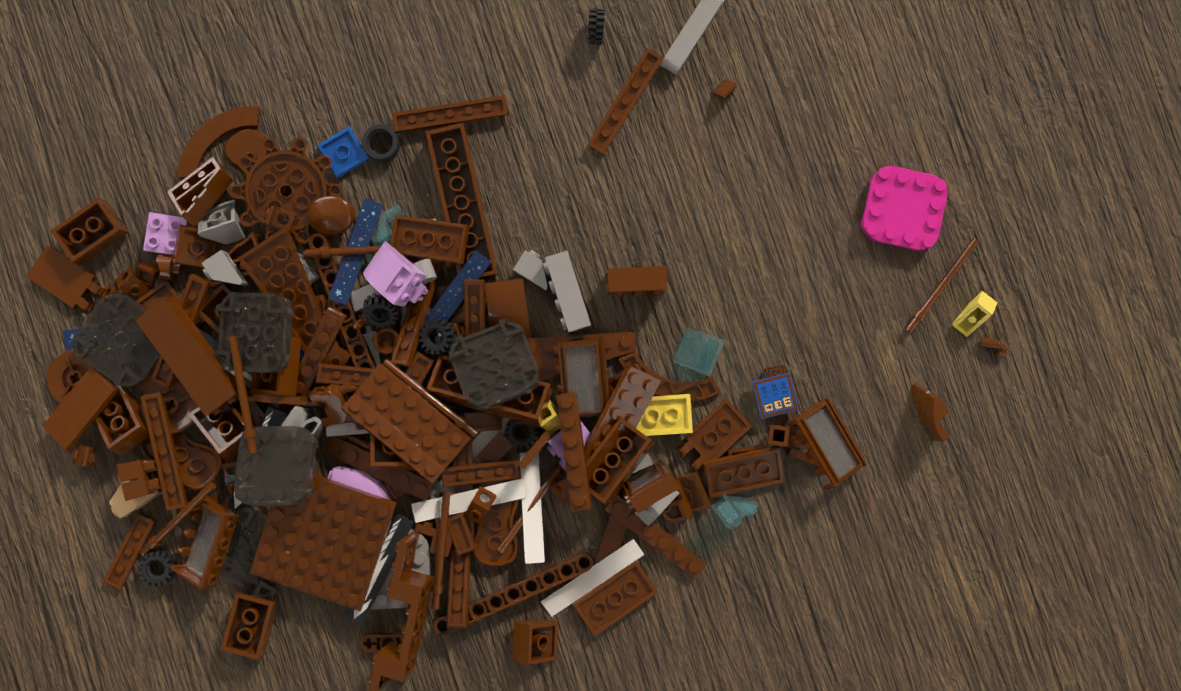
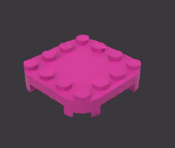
[861,166,947,251]

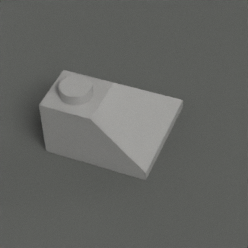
[198,199,245,245]

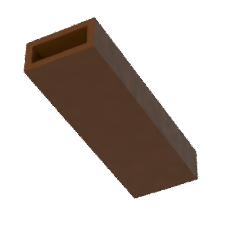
[135,296,239,416]

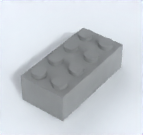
[543,251,591,333]

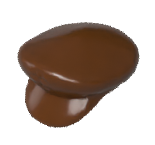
[308,196,355,235]

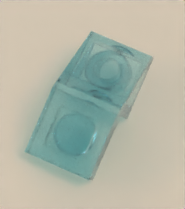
[374,204,404,245]

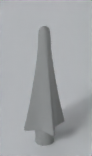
[363,325,381,366]

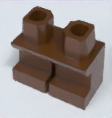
[117,459,161,501]

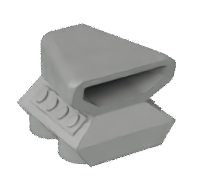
[276,405,324,453]

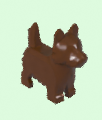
[310,383,364,430]

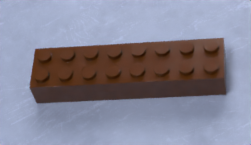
[425,123,499,280]

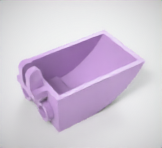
[363,241,428,306]
[328,465,392,500]

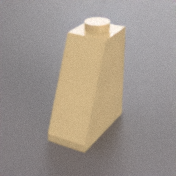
[109,460,162,519]

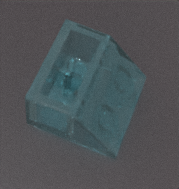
[673,327,725,377]
[711,495,759,529]

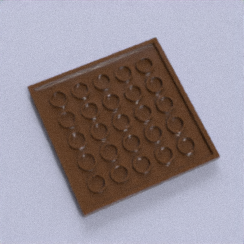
[250,464,397,612]

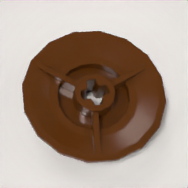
[46,350,104,403]
[141,379,197,434]

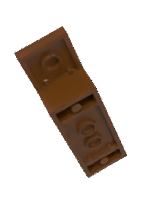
[368,531,434,691]

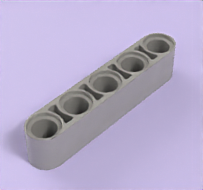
[660,0,725,75]
[349,259,437,313]

